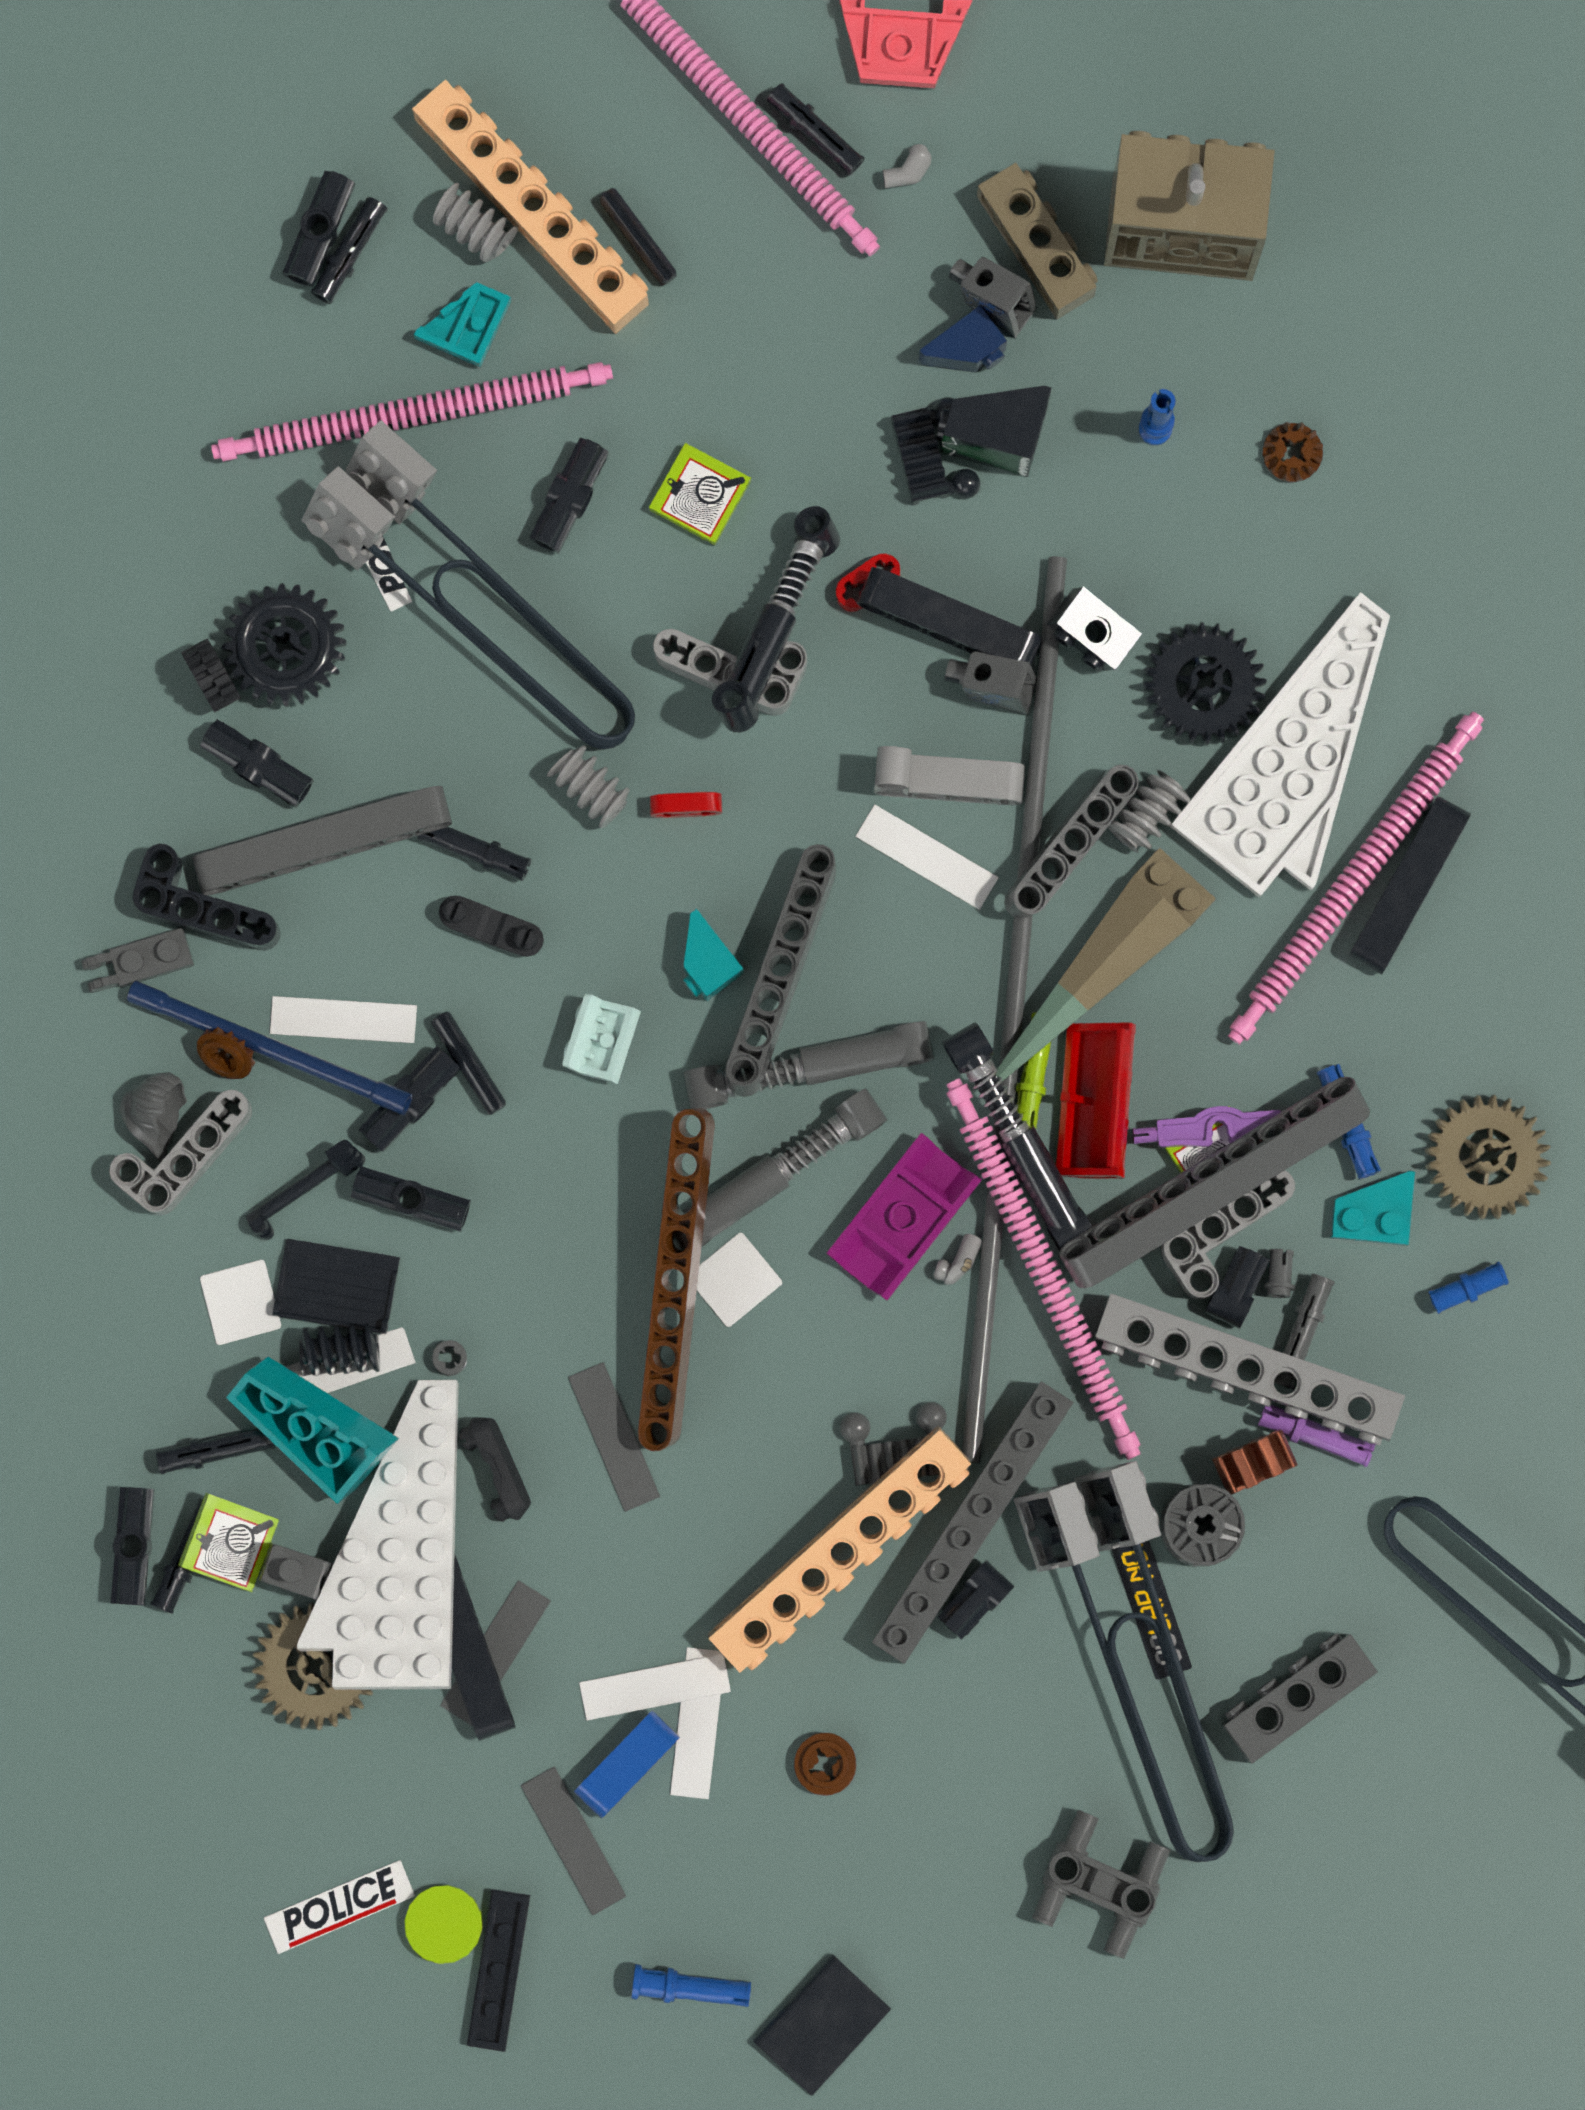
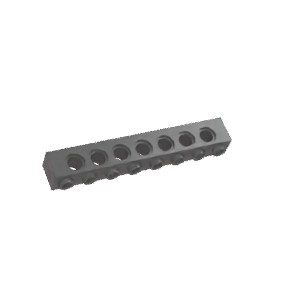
[871,1381,1074,1664]

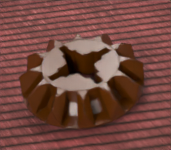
[1263,422,1323,482]
[197,1027,255,1079]
[794,1733,856,1796]

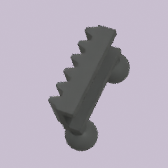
[840,1402,947,1486]

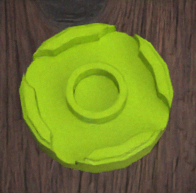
[405,1885,483,1964]

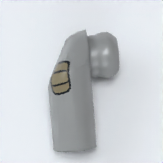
[933,1234,982,1285]

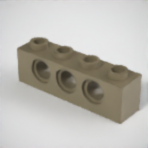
[977,163,1098,320]

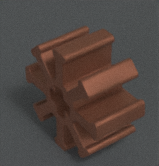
[1212,1429,1298,1495]

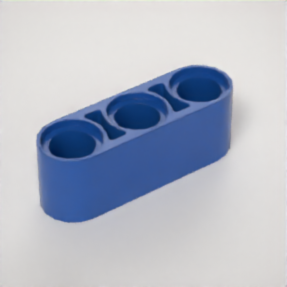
[574,1710,680,1819]

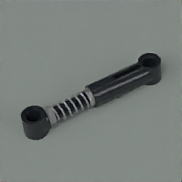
[712,506,840,733]
[942,1022,1093,1252]

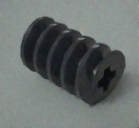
[299,1323,380,1377]

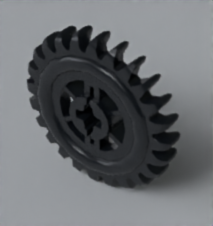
[221,583,347,707]
[1142,622,1267,746]

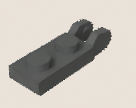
[81,928,194,993]

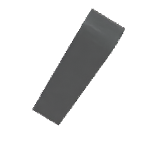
[1004,764,1139,919]

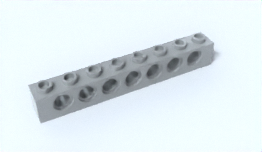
[1096,1294,1405,1446]

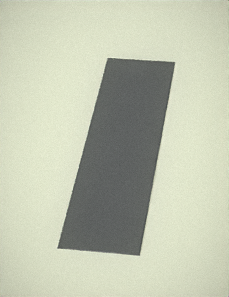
[568,1362,660,1512]
[440,1580,551,1726]
[521,1766,626,1915]

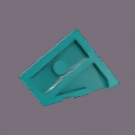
[414,282,512,368]
[1331,1171,1415,1246]

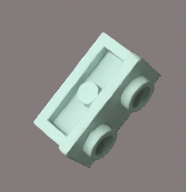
[563,993,641,1084]

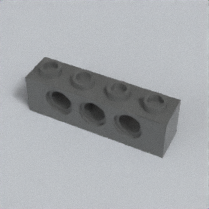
[1222,1632,1378,1764]

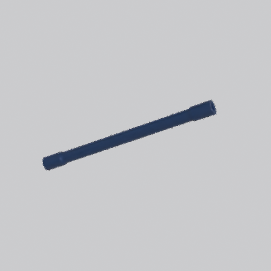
[127,981,413,1115]

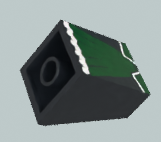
[937,385,1052,477]

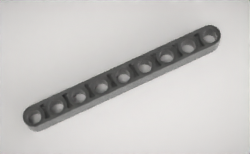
[1059,1077,1370,1288]

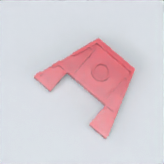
[839,0,973,89]

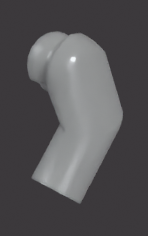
[883,144,932,188]

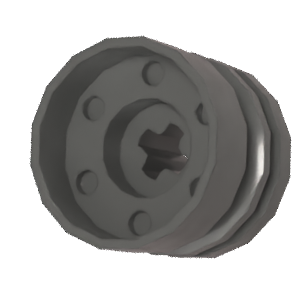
[1159,1484,1245,1567]

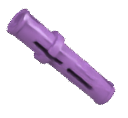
[1258,1405,1375,1467]

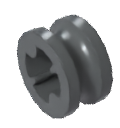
[432,1340,467,1376]

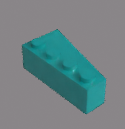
[226,1356,399,1504]

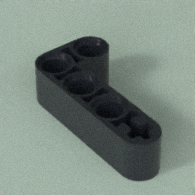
[133,844,281,951]

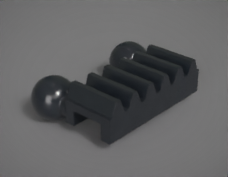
[891,397,981,506]

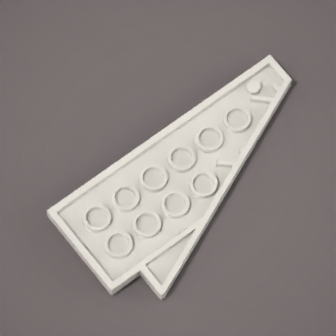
[1170,592,1390,898]
[297,1380,459,1690]

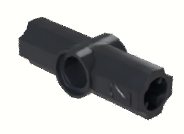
[282,170,355,287]
[530,438,609,554]
[199,719,314,808]
[358,1045,461,1153]
[351,1166,471,1232]
[111,1487,155,1606]

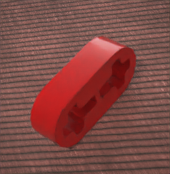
[836,554,901,612]
[650,792,723,818]

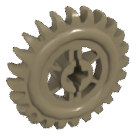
[1424,1094,1551,1220]
[251,1602,373,1731]

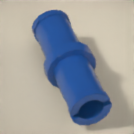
[1428,1261,1509,1314]

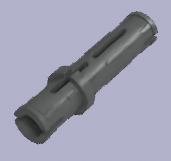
[1274,1273,1335,1390]

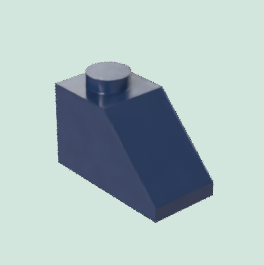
[919,306,1007,372]

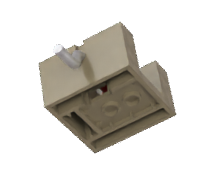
[1103,131,1275,281]

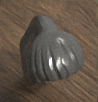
[120,1072,187,1162]

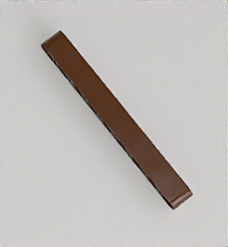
[638,1108,715,1451]

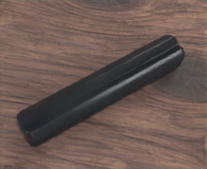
[599,188,677,286]
[432,1011,506,1115]

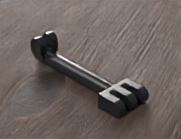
[246,1140,366,1240]

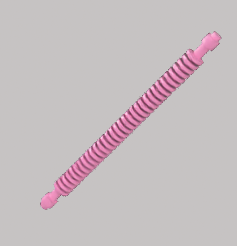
[620,0,880,256]
[211,362,613,462]
[1228,711,1484,1045]
[946,1078,1141,1460]

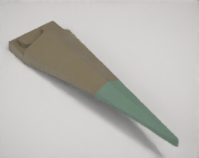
[996,848,1216,1082]

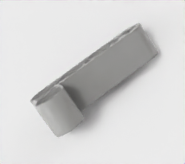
[653,629,807,716]
[874,746,1025,805]
[109,1090,252,1215]
[1161,1170,1295,1300]

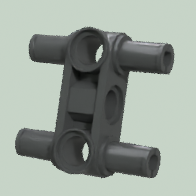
[1032,1809,1171,1959]

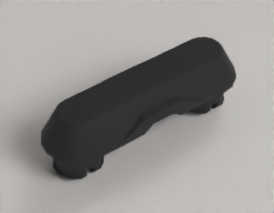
[439,895,544,957]
[459,1417,531,1522]

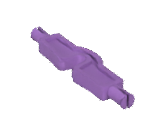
[1132,1106,1281,1148]

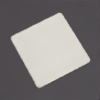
[697,1233,782,1327]
[200,1260,281,1345]

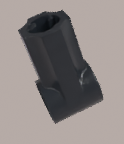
[1205,1246,1269,1329]
[937,1560,1015,1640]

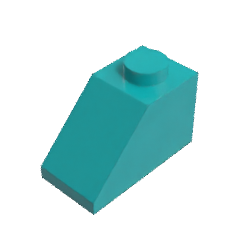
[682,908,744,1001]

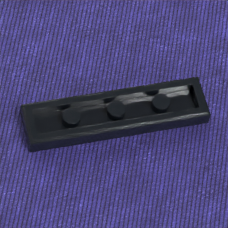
[467,1889,531,2052]

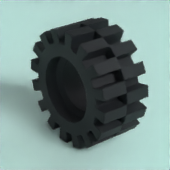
[181,638,241,713]

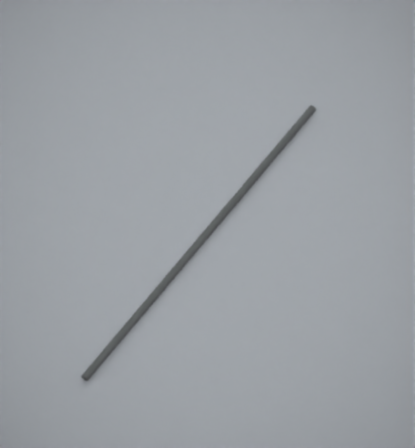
[962,556,1067,1463]

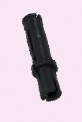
[767,83,865,176]
[311,197,388,305]
[417,827,532,881]
[156,1428,275,1475]
[150,1498,203,1614]

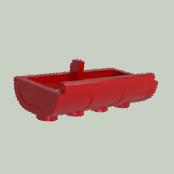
[1056,1022,1136,1179]

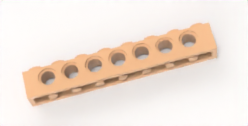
[412,79,649,334]
[708,1426,971,1673]

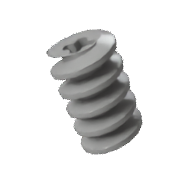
[433,183,518,262]
[547,745,630,829]
[1108,769,1191,853]

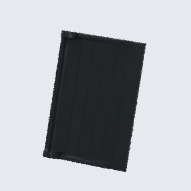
[272,1239,400,1334]
[753,1954,891,2096]

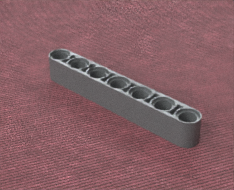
[192,786,452,895]
[726,844,836,1097]

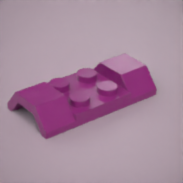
[826,1133,982,1301]

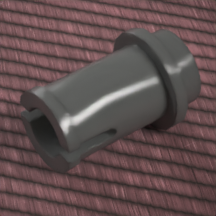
[1264,1249,1295,1298]

